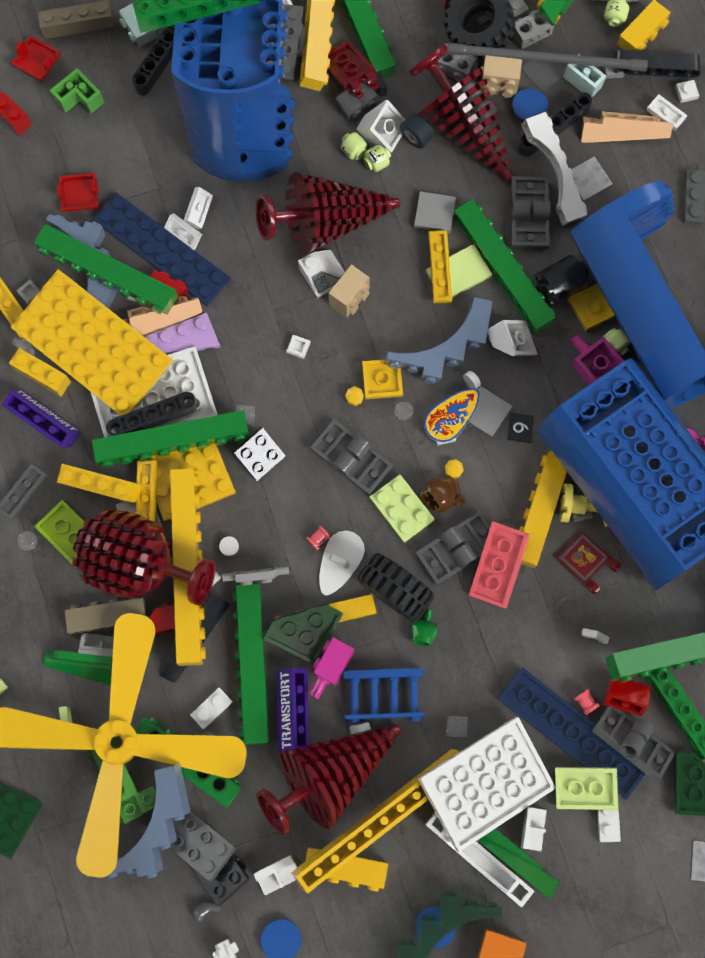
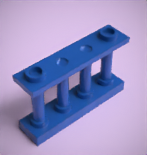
[343,668,425,724]

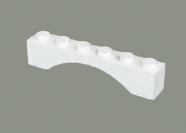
[521,112,587,227]
[425,812,534,908]

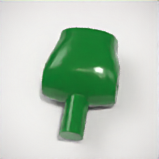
[411,609,438,647]

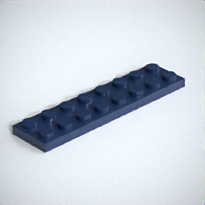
[93,192,231,307]
[498,667,645,800]

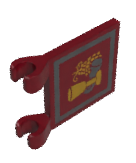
[556,531,621,594]

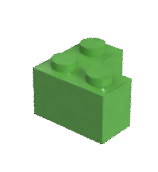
[50,68,105,114]

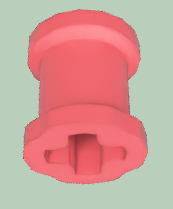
[306,526,331,551]
[574,689,600,715]

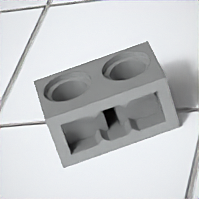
[513,10,554,50]
[438,43,477,82]

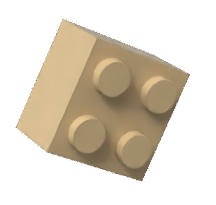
[481,55,522,98]
[329,264,370,318]

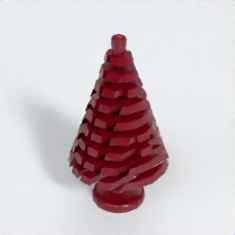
[409,45,514,182]
[255,172,400,255]
[256,724,402,835]

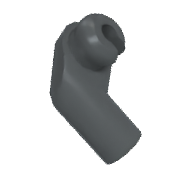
[193,900,222,922]

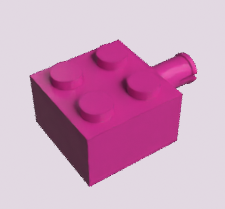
[570,334,624,386]
[308,637,354,700]

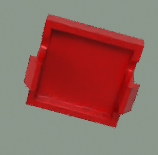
[11,35,61,82]
[56,173,99,212]

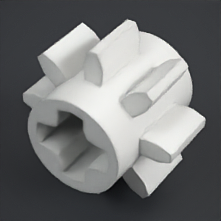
[212,939,239,958]

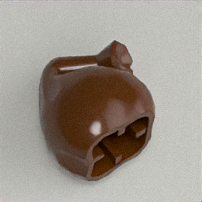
[420,478,466,513]

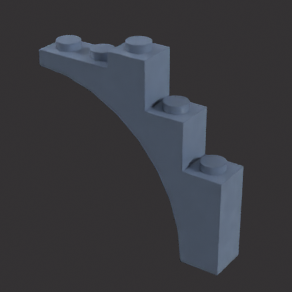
[46,214,118,309]
[384,297,492,384]
[106,764,191,879]

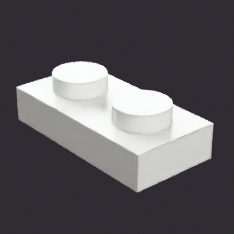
[646,94,687,131]
[184,187,213,229]
[164,213,202,250]
[190,688,233,730]
[597,809,621,842]

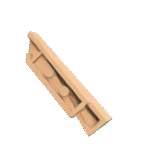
[581,111,673,143]
[123,296,202,337]

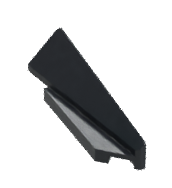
[161,592,229,683]

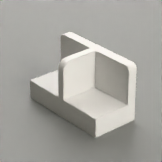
[520,807,546,851]
[253,855,297,895]

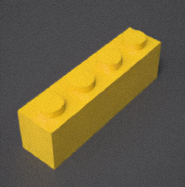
[57,464,141,503]
[306,847,388,892]

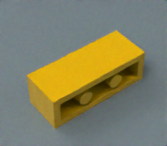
[617,0,671,51]
[9,348,71,397]

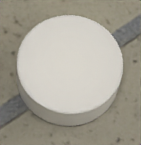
[463,371,481,389]
[219,536,239,557]

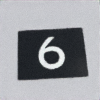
[507,413,534,443]

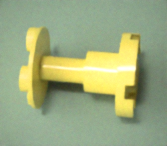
[559,483,608,527]

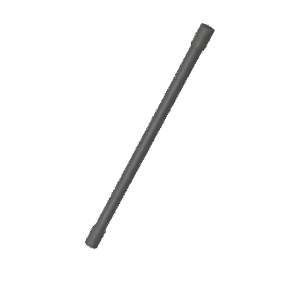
[447,43,648,72]

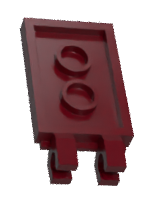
[327,40,379,99]

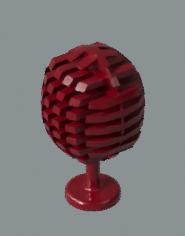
[72,510,216,606]

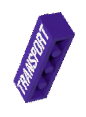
[2,388,81,448]
[277,669,309,751]

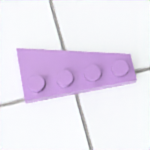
[145,313,221,355]

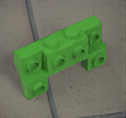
[91,737,156,825]

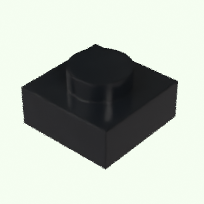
[374,71,387,97]

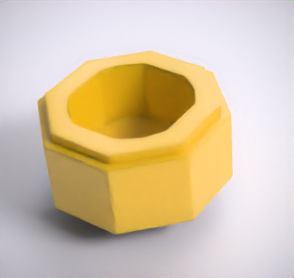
[345,386,364,406]
[445,459,464,479]

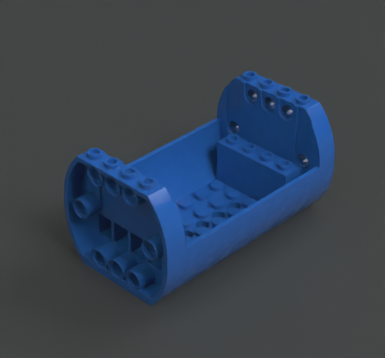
[171,0,295,181]
[570,180,705,409]
[536,359,705,591]

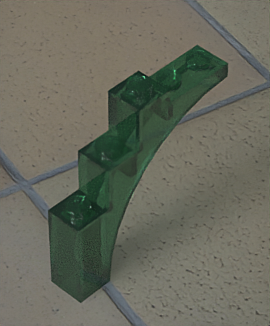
[395,890,503,958]

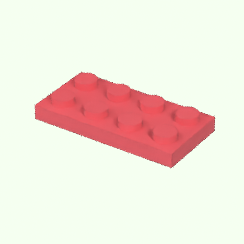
[469,521,530,608]

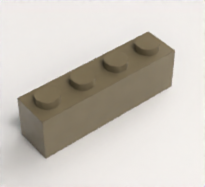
[38,0,115,39]
[65,596,148,635]

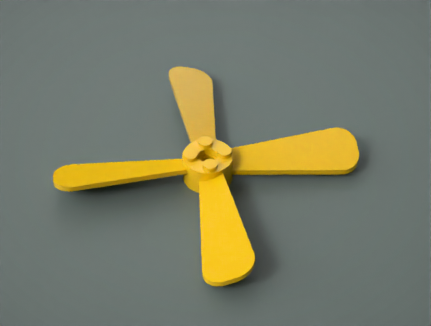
[0,613,246,877]

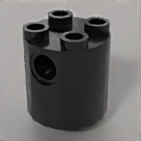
[534,255,589,307]

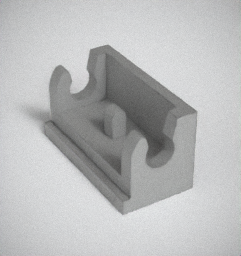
[78,633,114,657]

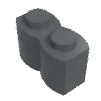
[336,81,378,120]

